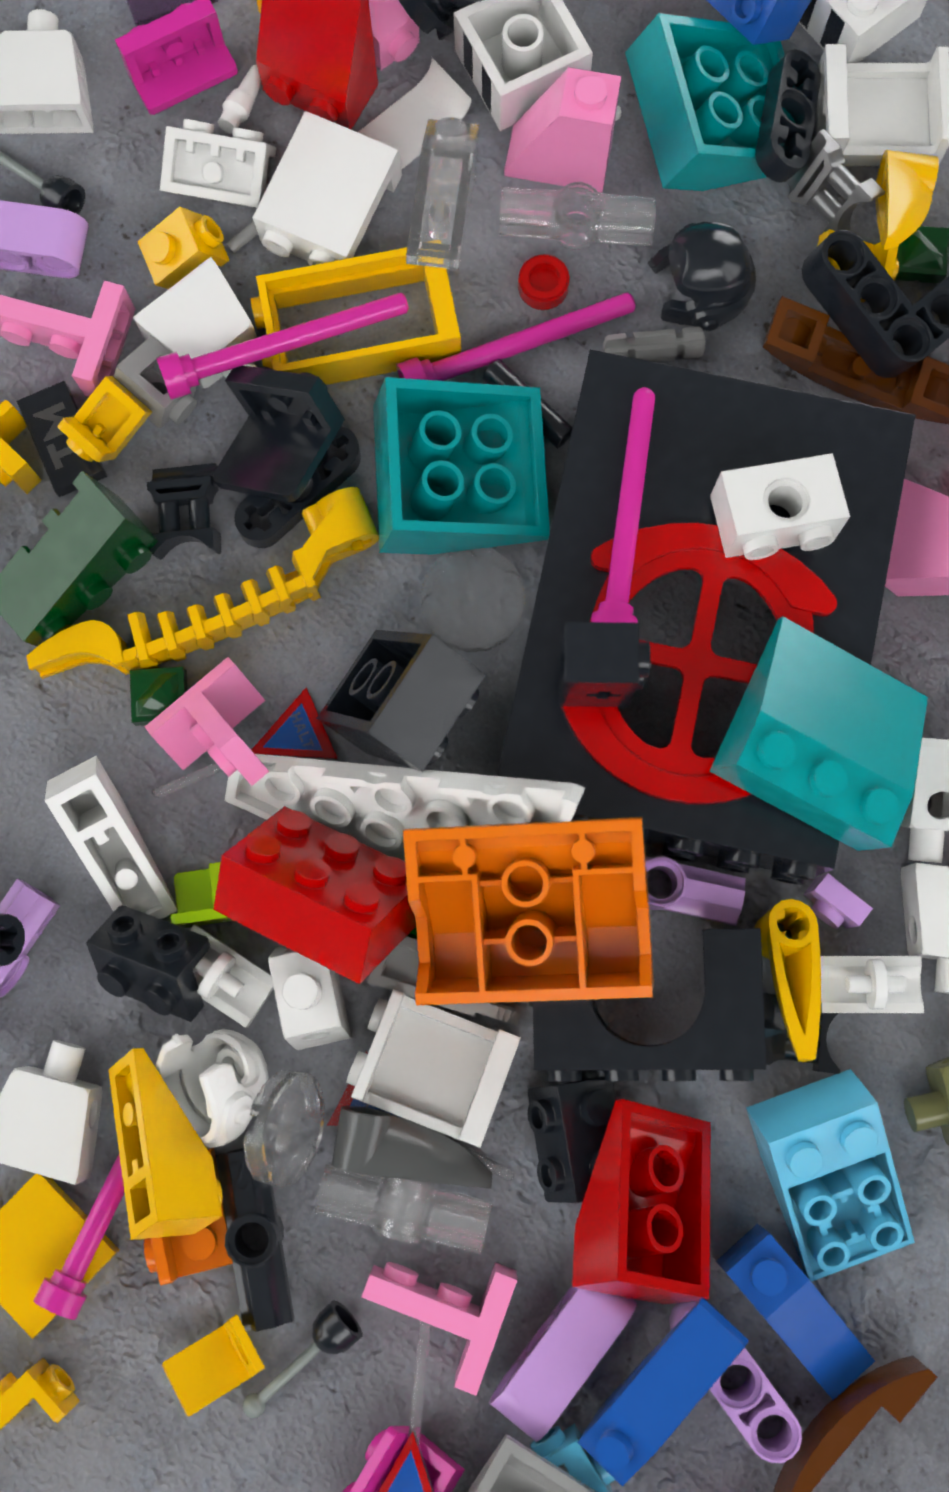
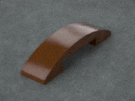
[762,296,949,424]
[773,1355,938,1492]

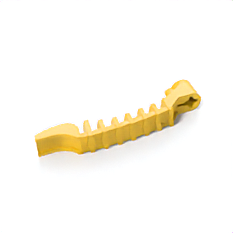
[26,487,379,679]

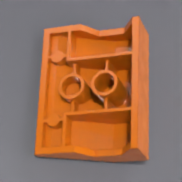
[403,817,654,1005]

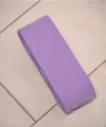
[0,200,89,278]
[489,1285,637,1442]
[669,1300,802,1463]

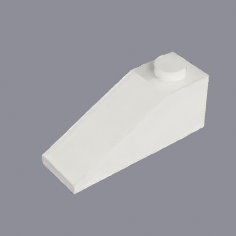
[45,756,177,919]

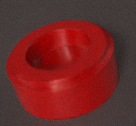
[518,254,570,310]

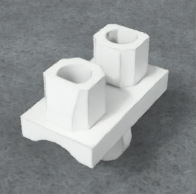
[190,925,274,1028]
[820,956,924,1013]

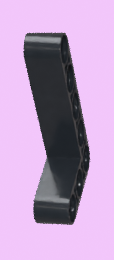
[801,230,949,378]

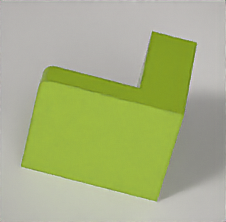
[170,862,234,928]

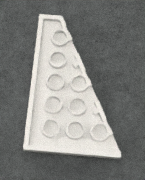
[224,754,585,862]

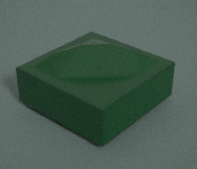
[895,226,949,283]
[130,666,188,726]

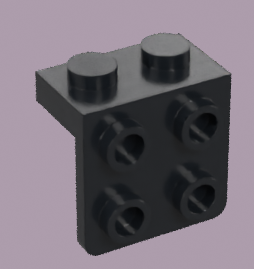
[213,366,345,502]

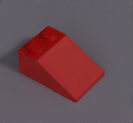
[256,0,378,130]
[572,1099,711,1305]

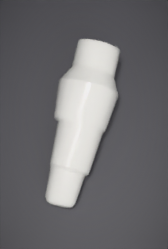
[218,65,261,134]

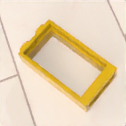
[250,241,461,385]

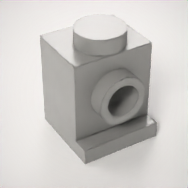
[114,336,197,429]

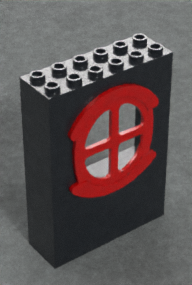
[497,349,915,885]

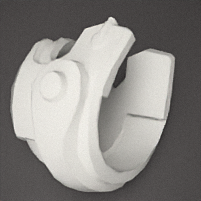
[155,1029,268,1148]

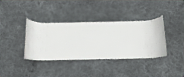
[358,58,471,170]

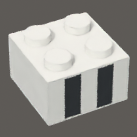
[454,0,593,131]
[799,0,927,63]

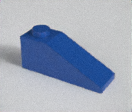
[716,1223,875,1400]
[577,1297,749,1487]

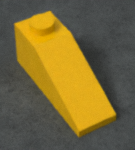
[108,1048,223,1240]

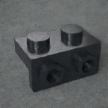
[86,905,210,1022]
[528,1076,616,1203]

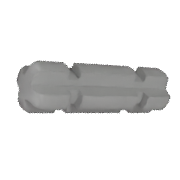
[603,327,706,362]

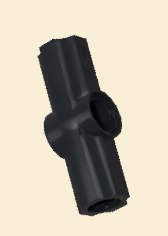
[215,1144,295,1332]

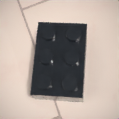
[316,630,486,772]

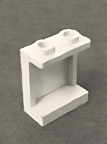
[816,44,949,166]
[252,111,402,266]
[346,989,521,1148]

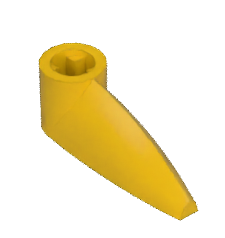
[875,150,939,250]
[754,899,821,1062]

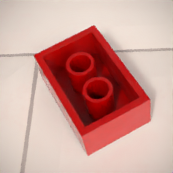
[213,806,416,984]

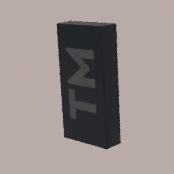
[16,381,107,497]

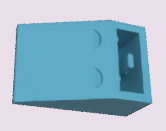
[746,1069,915,1282]

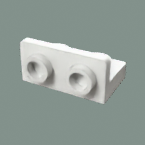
[160,119,276,208]

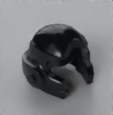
[648,222,756,331]

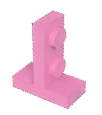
[0,281,136,397]
[145,657,269,786]
[362,1262,517,1396]

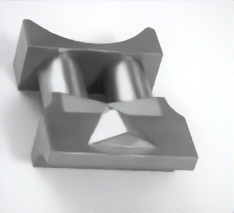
[786,129,885,233]

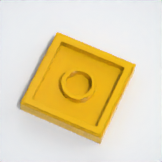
[0,1174,120,1339]

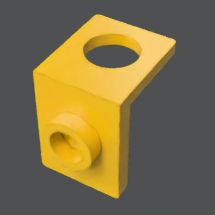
[161,1314,265,1417]

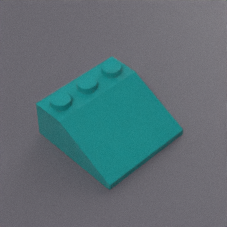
[625,13,795,191]
[373,377,550,555]
[710,617,928,851]

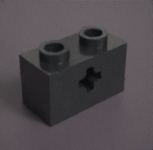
[559,622,650,707]

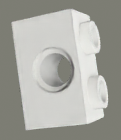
[710,453,850,560]

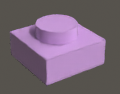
[803,873,873,929]

